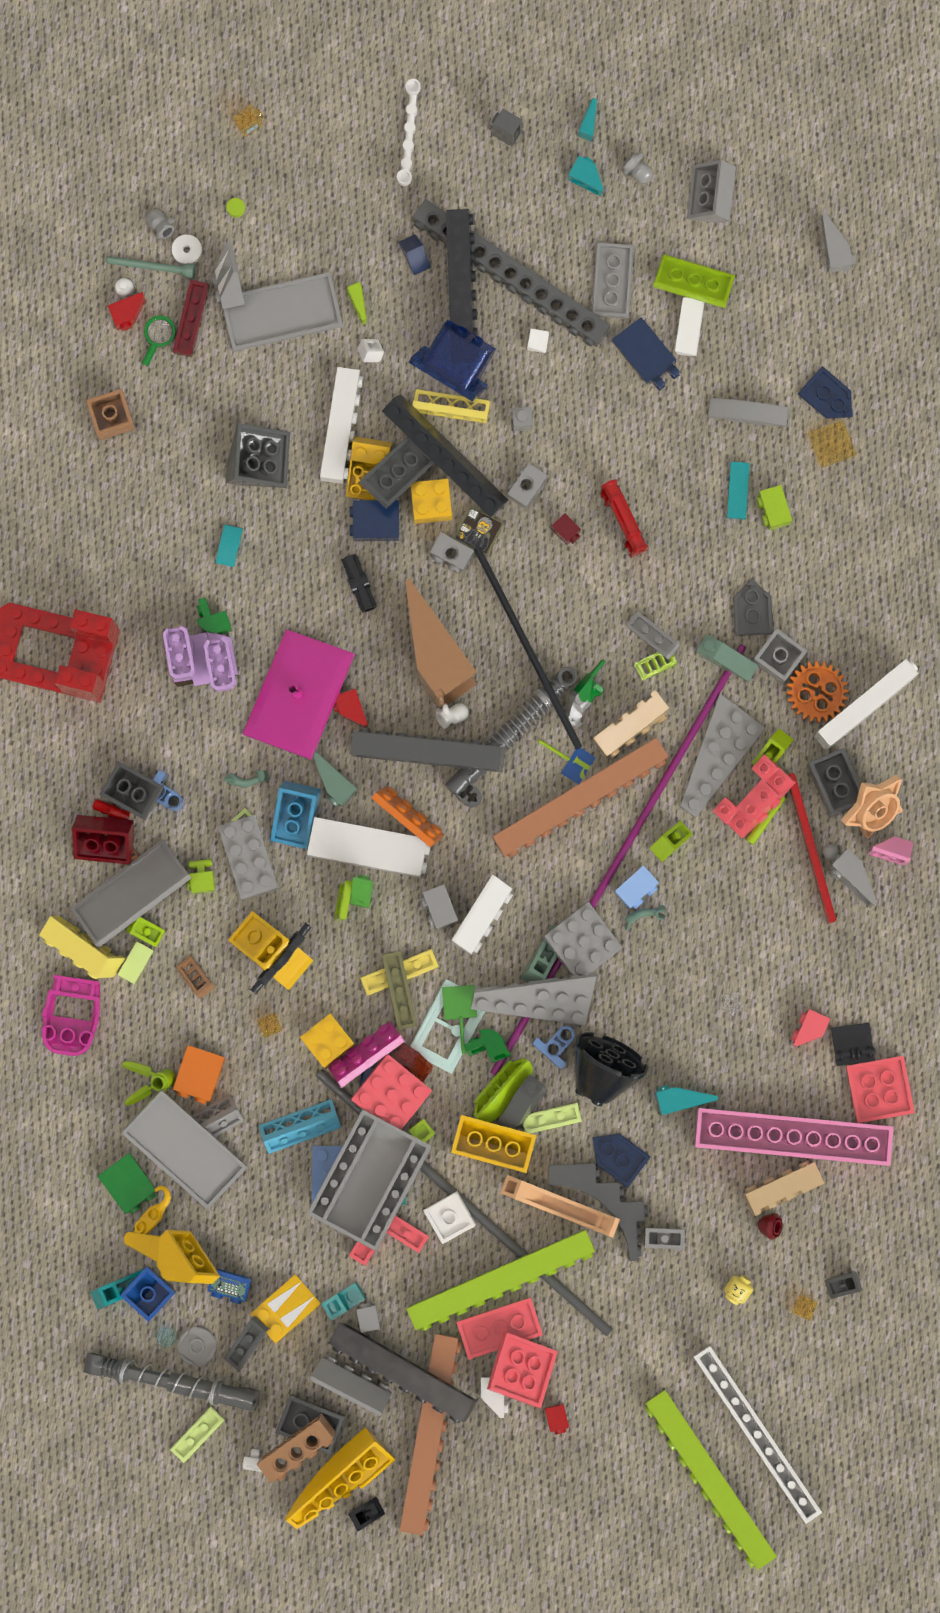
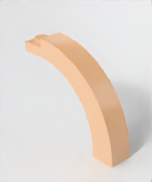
[500,1175,620,1238]

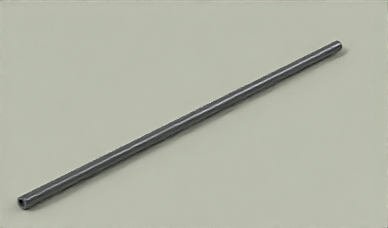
[316,1069,613,1336]

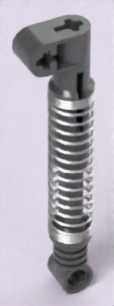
[445,667,577,808]

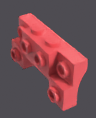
[713,754,796,838]

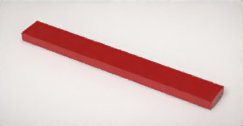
[788,773,836,924]

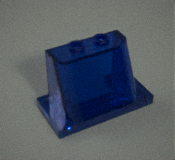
[408,320,496,402]

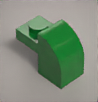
[196,597,232,635]
[464,1029,511,1063]

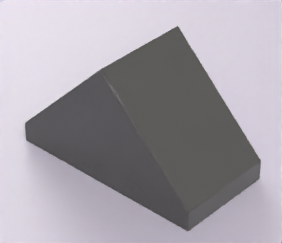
[825,1271,863,1299]

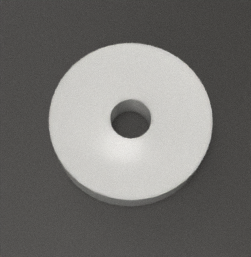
[172,235,202,265]

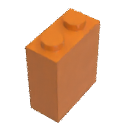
[173,1045,226,1104]

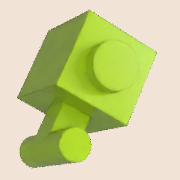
[187,859,216,894]

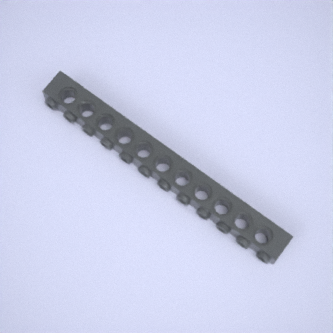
[412,198,610,347]

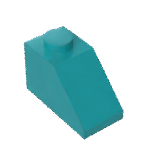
[568,156,603,197]

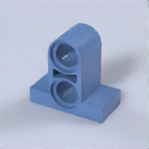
[153,770,183,811]
[532,1026,575,1070]

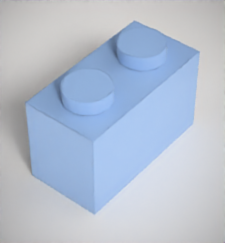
[614,865,659,910]

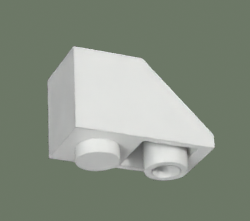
[481,1377,508,1418]

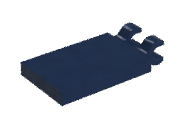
[612,317,680,391]

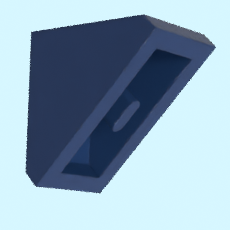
[398,234,431,275]

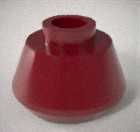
[758,1213,783,1240]

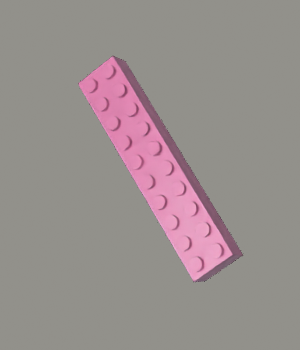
[694,1108,893,1166]

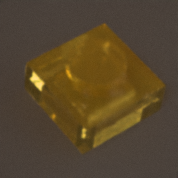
[257,1013,283,1038]
[792,1295,818,1321]

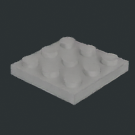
[542,902,622,977]

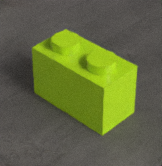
[756,485,792,530]

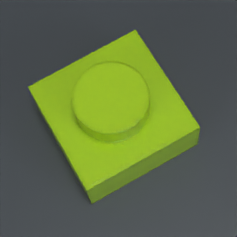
[408,1119,435,1142]

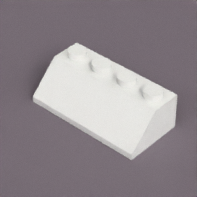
[451,875,513,955]

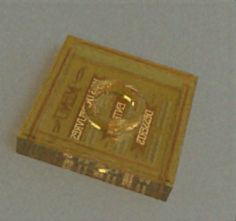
[808,420,857,469]

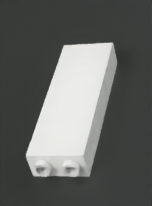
[814,659,919,751]
[307,817,430,878]

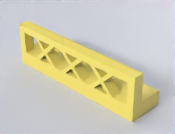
[412,389,490,423]

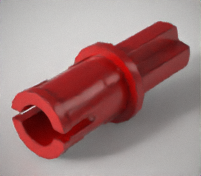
[92,799,131,820]

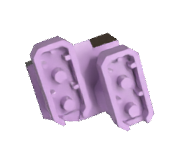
[163,626,238,692]

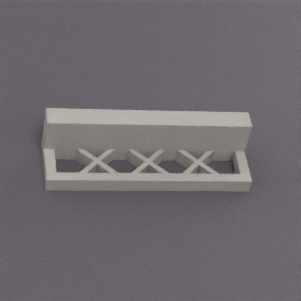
[192,1095,244,1137]

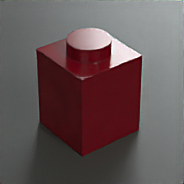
[551,513,581,545]

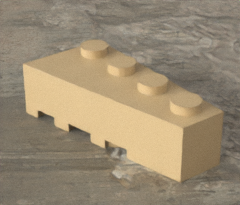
[593,690,669,759]
[743,1160,825,1216]

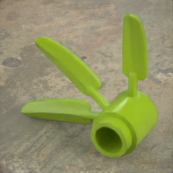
[122,1061,176,1106]

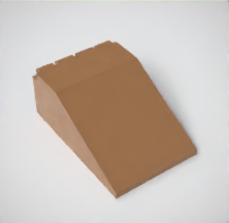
[405,579,476,709]

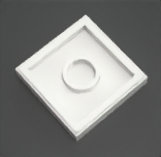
[423,1191,476,1244]

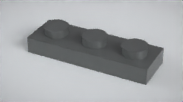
[224,1316,269,1371]

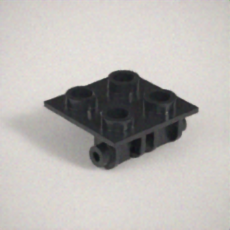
[831,1023,875,1066]

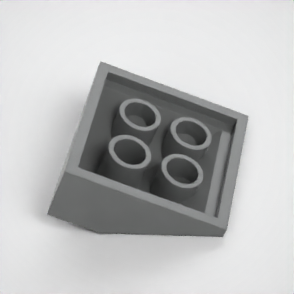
[225,423,290,488]

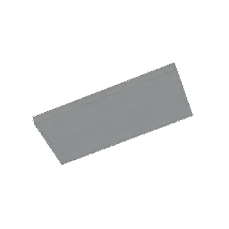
[223,272,343,352]
[70,839,191,948]
[121,1089,247,1210]

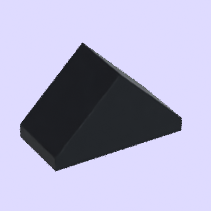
[348,1497,385,1531]

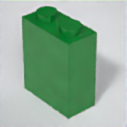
[98,1153,156,1215]

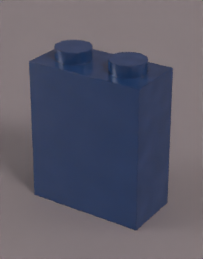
[349,500,399,541]

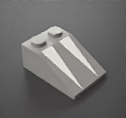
[212,241,245,309]

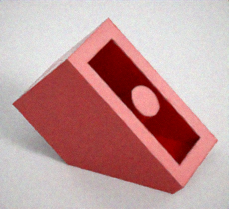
[107,292,146,331]
[333,689,368,728]

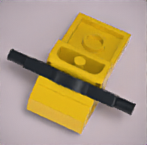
[228,911,313,994]

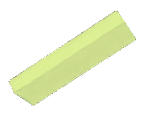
[523,1103,582,1133]
[170,1406,225,1463]

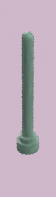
[106,256,196,279]

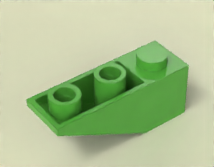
[350,875,374,909]

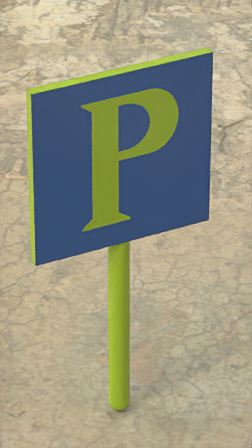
[538,739,596,785]

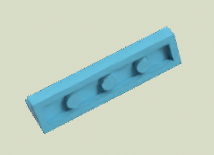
[259,1099,342,1154]

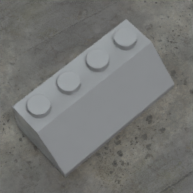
[310,1355,392,1416]

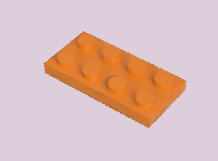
[371,786,444,847]

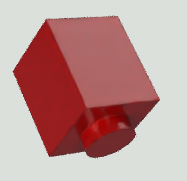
[545,1403,569,1435]

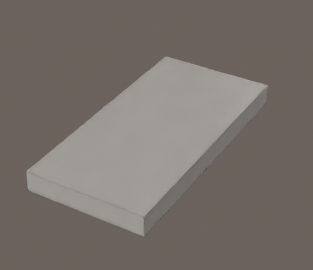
[592,242,634,319]

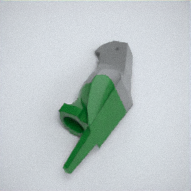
[566,659,606,727]

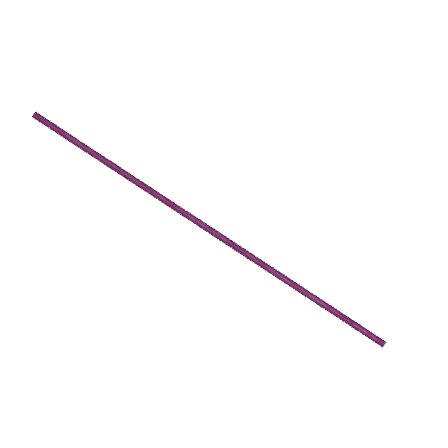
[490,644,746,1076]

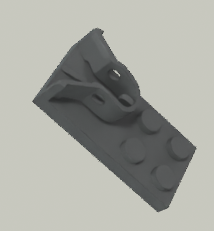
[359,436,435,509]

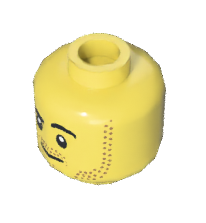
[724,1275,753,1305]

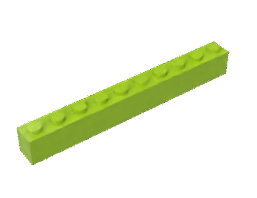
[406,1229,596,1332]
[644,1389,777,1570]

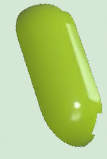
[473,1058,533,1123]

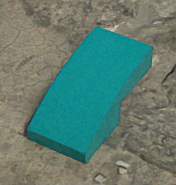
[216,524,243,567]
[321,1282,367,1320]

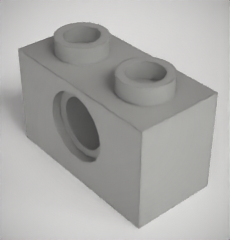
[507,463,548,510]
[430,532,474,573]
[644,1228,685,1250]

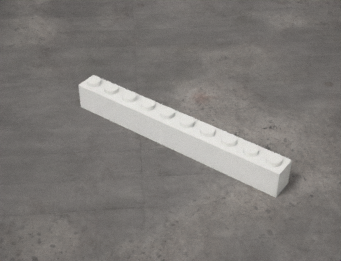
[693,1345,822,1524]

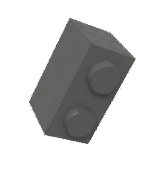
[492,108,522,147]

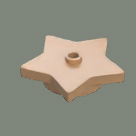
[841,775,903,839]

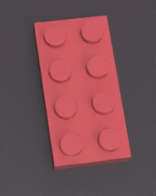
[457,1297,543,1360]

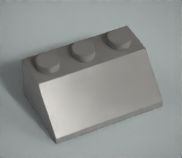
[687,160,736,223]

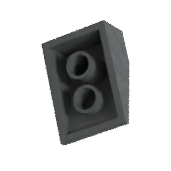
[99,761,164,820]

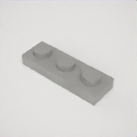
[626,611,680,660]

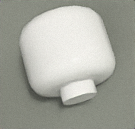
[115,278,134,298]

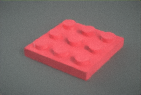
[350,1054,432,1130]
[846,1056,915,1123]
[487,1332,558,1408]

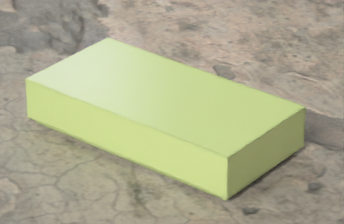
[118,942,154,984]

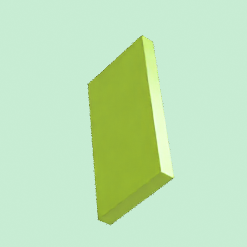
[653,254,735,308]

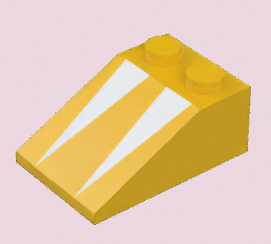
[250,1274,321,1344]

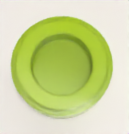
[226,198,246,218]

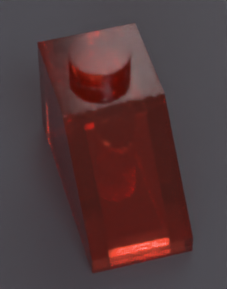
[392,1042,433,1083]

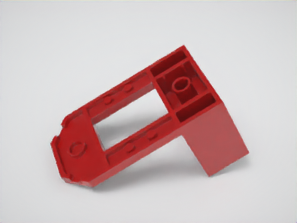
[0,602,120,703]

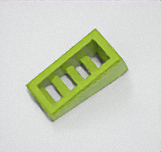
[347,282,367,325]
[634,652,677,681]

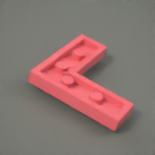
[349,1216,429,1266]

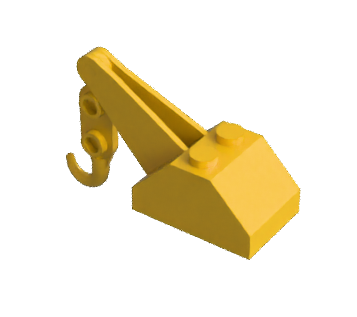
[124,1185,220,1284]

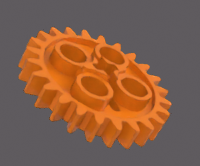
[786,661,849,724]

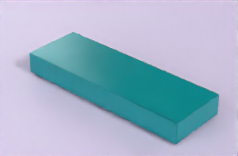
[727,462,750,520]

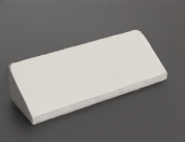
[675,297,705,356]

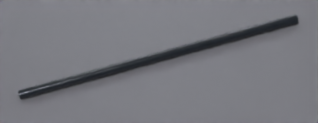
[474,546,582,750]

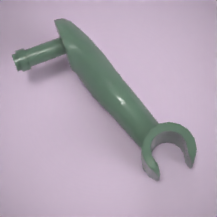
[224,770,269,788]
[624,905,667,931]

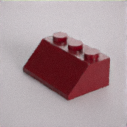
[72,815,135,865]

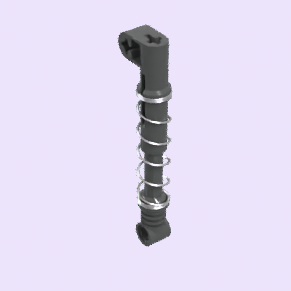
[83,1353,260,1411]

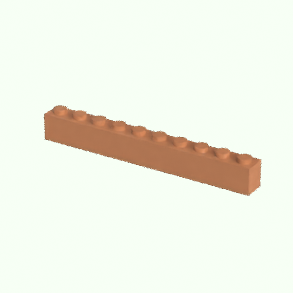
[492,737,668,858]
[399,1333,461,1536]

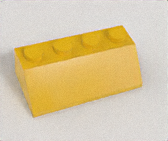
[451,1115,537,1173]

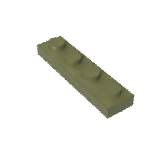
[382,950,417,1030]

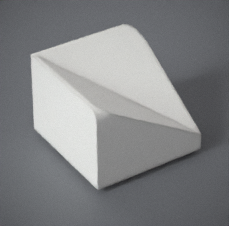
[527,329,549,353]
[358,339,384,362]

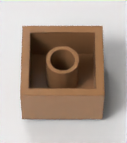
[86,389,135,440]

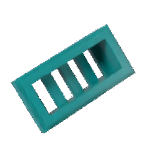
[578,98,597,142]

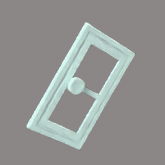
[407,979,485,1074]

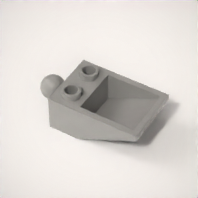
[823,844,877,908]

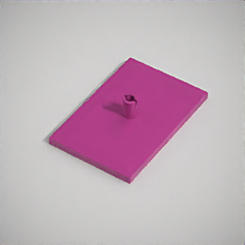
[243,629,355,760]

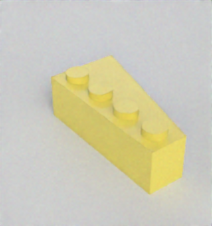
[39,916,126,979]

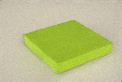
[334,880,352,921]

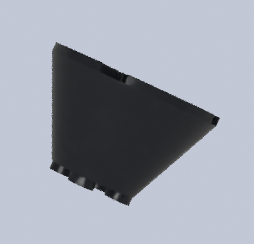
[575,1032,648,1106]

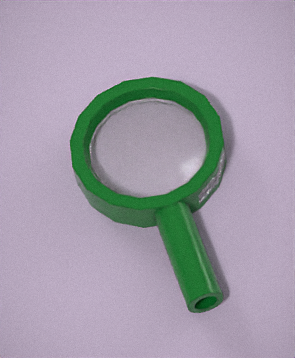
[141,315,176,367]

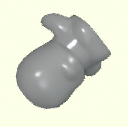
[623,153,653,184]
[146,209,175,240]

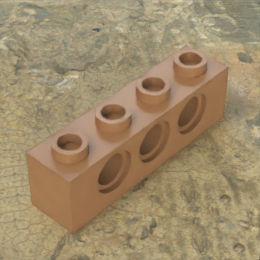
[257,1414,336,1483]

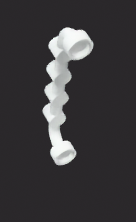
[397,79,421,186]

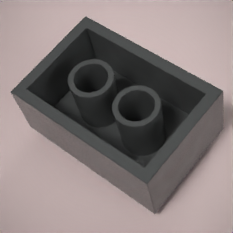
[806,748,860,818]
[275,1394,346,1455]

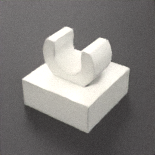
[243,1449,262,1472]

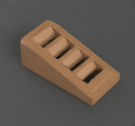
[176,955,215,999]

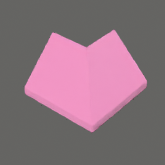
[868,836,913,866]

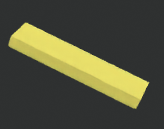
[360,949,439,996]

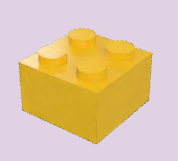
[411,479,452,524]
[300,1013,355,1069]

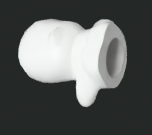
[436,703,469,729]

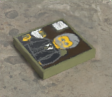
[453,506,504,557]

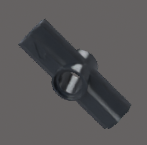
[341,554,377,613]

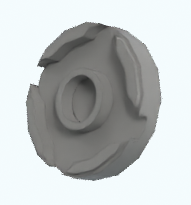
[177,1327,216,1366]

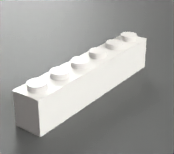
[320,367,363,484]

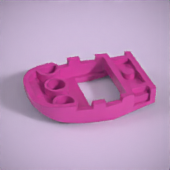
[42,975,100,1056]

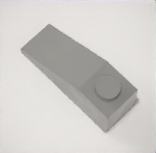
[820,213,855,273]

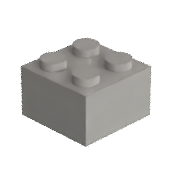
[753,628,807,685]
[421,884,458,931]

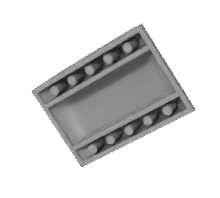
[307,1109,432,1251]

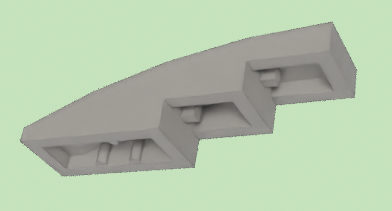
[708,398,789,427]

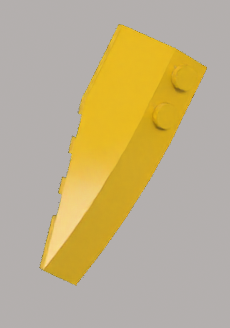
[285,1427,396,1529]

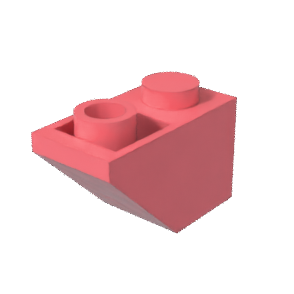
[791,1009,830,1047]

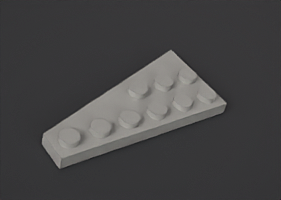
[680,694,765,818]
[471,972,597,1026]

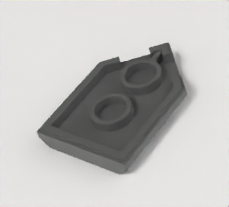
[733,578,773,636]

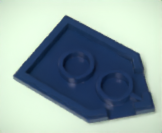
[798,366,853,419]
[592,1133,650,1188]

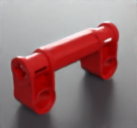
[600,479,649,558]

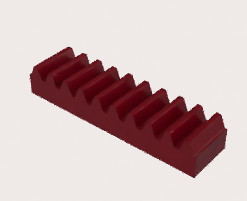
[173,279,209,357]

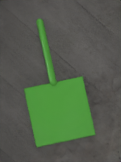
[442,985,477,1055]

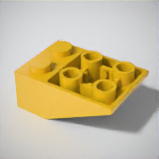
[346,436,393,500]

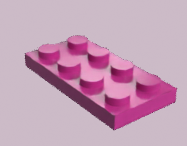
[328,1022,404,1087]

